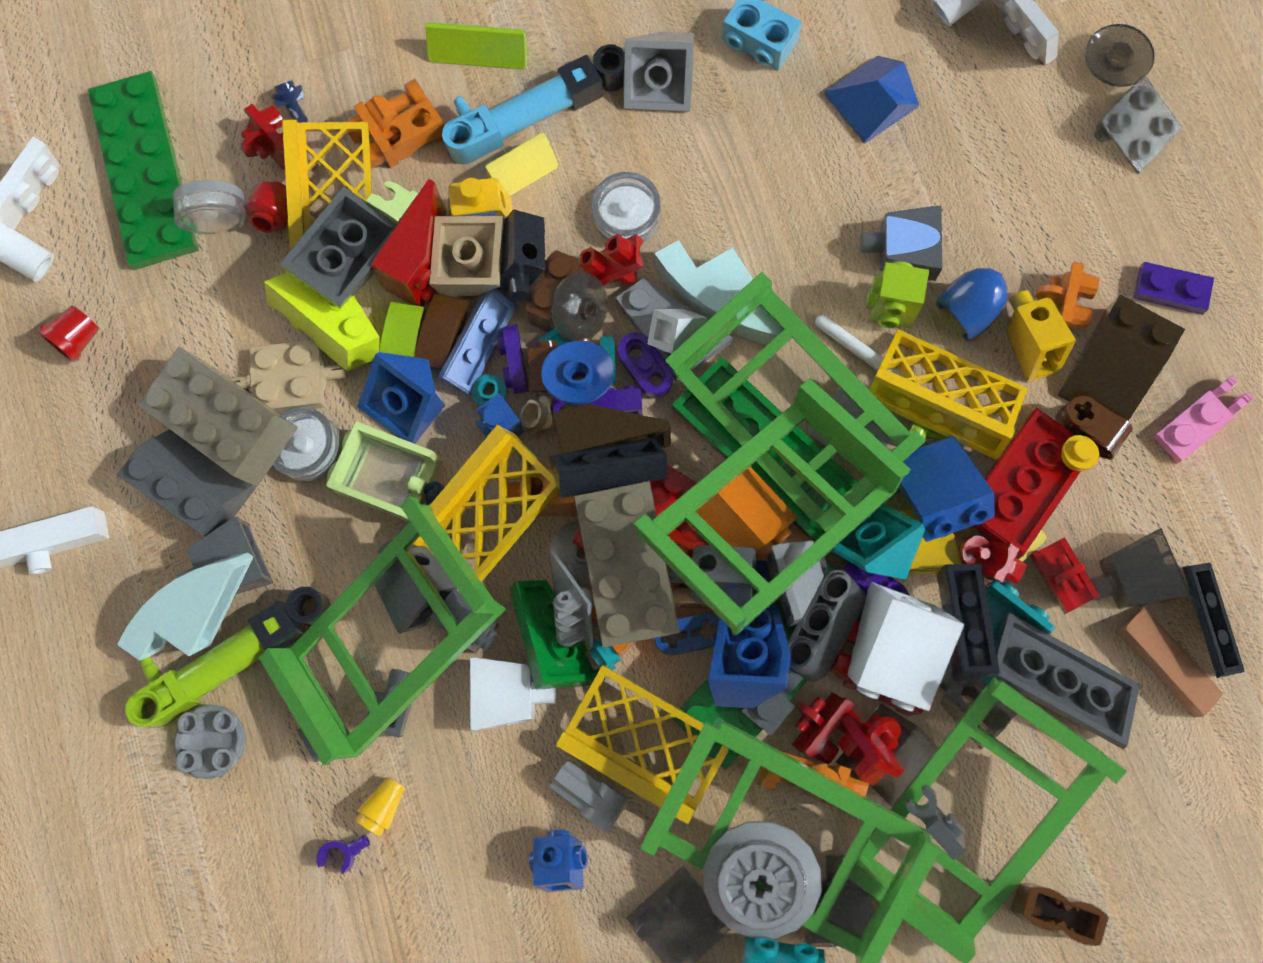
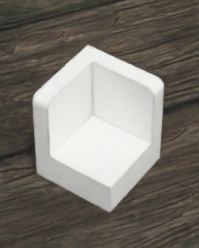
[648,309,708,354]

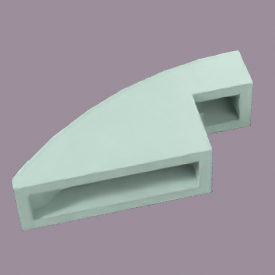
[655,240,784,345]
[117,553,254,661]

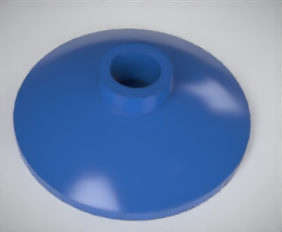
[541,341,614,405]

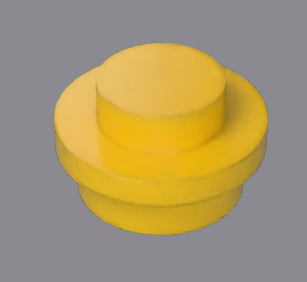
[1061,435,1099,471]

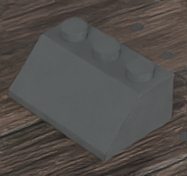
[117,429,257,536]

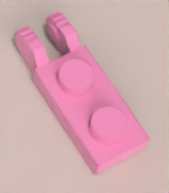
[1153,375,1254,464]

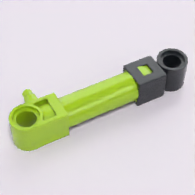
[125,587,331,728]

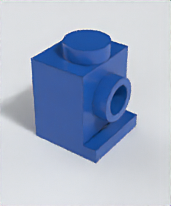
[475,393,525,438]

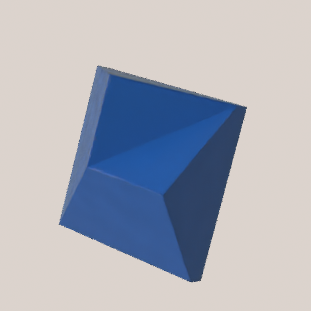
[824,56,919,143]
[357,352,445,444]

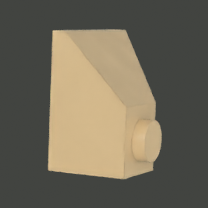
[429,216,505,296]

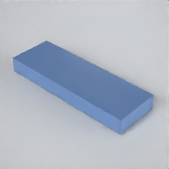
[438,289,518,395]

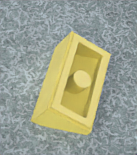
[485,132,558,196]

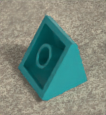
[831,503,925,580]

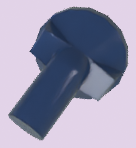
[270,80,308,123]

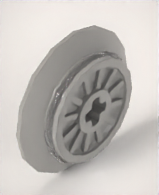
[703,822,821,939]

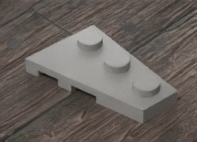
[615,278,733,381]

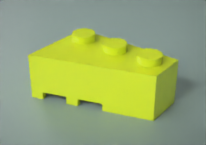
[264,272,380,372]

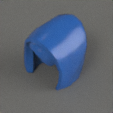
[936,268,1007,341]

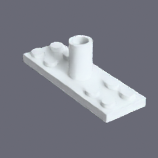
[931,0,1059,66]
[0,136,60,282]

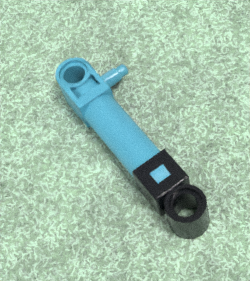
[442,44,625,164]

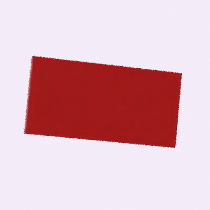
[973,407,1081,559]

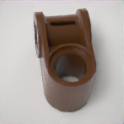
[1056,396,1133,460]

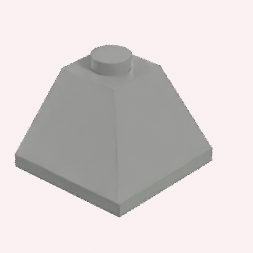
[624,32,695,111]
[767,541,827,629]

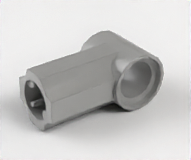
[549,760,629,833]

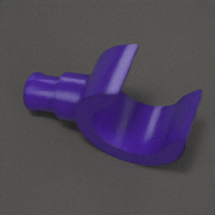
[316,835,370,874]

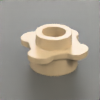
[520,396,555,436]

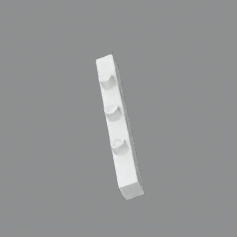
[0,506,109,574]

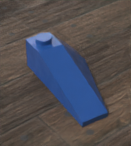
[708,560,791,708]

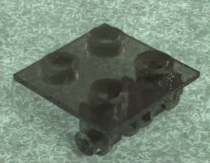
[1094,75,1182,174]
[626,866,731,963]

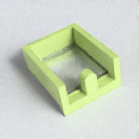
[326,422,442,523]

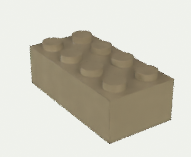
[138,346,298,487]
[574,482,680,648]

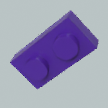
[1133,262,1214,315]

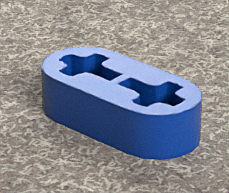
[655,614,719,655]

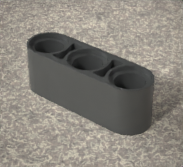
[788,570,866,682]

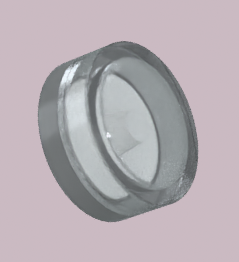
[592,172,661,242]
[173,180,246,234]
[272,406,343,482]

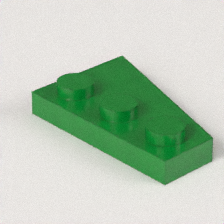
[509,580,605,690]

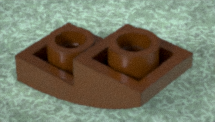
[414,293,469,369]

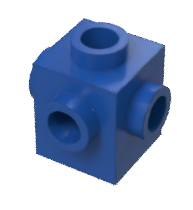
[529,830,588,892]

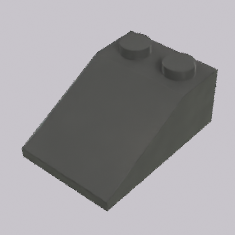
[279,186,397,309]

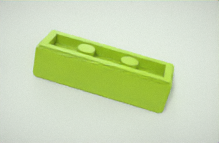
[425,22,528,70]

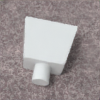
[470,658,556,731]

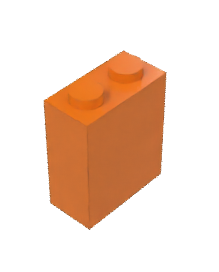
[696,466,798,562]

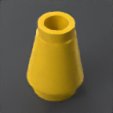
[354,777,406,837]

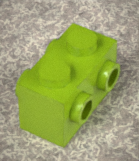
[866,261,929,329]

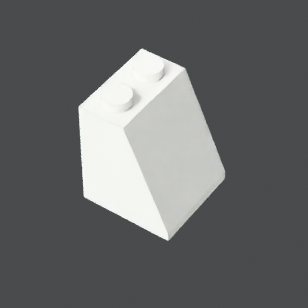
[848,582,964,711]

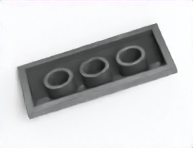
[991,613,1140,749]

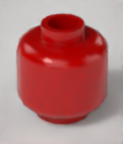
[245,181,288,233]

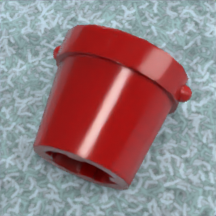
[37,305,99,363]

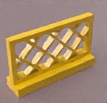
[282,120,372,251]
[869,329,1028,460]
[413,424,558,582]
[556,665,729,824]

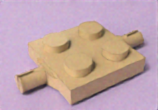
[229,340,348,413]

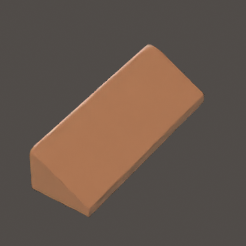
[1116,607,1223,718]

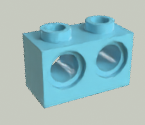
[722,0,802,71]

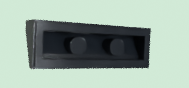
[549,438,667,498]
[1182,562,1245,678]
[937,563,1000,681]

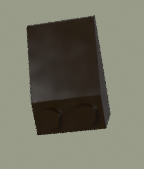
[1058,294,1185,421]
[552,404,671,454]

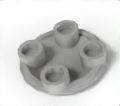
[174,704,246,779]

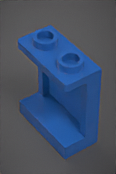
[894,436,994,542]

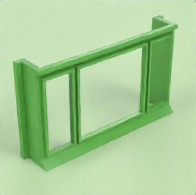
[665,272,926,532]
[633,378,911,636]
[259,496,506,765]
[848,677,1127,963]
[640,717,941,963]

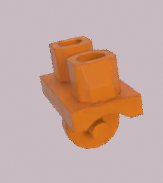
[1036,262,1100,330]

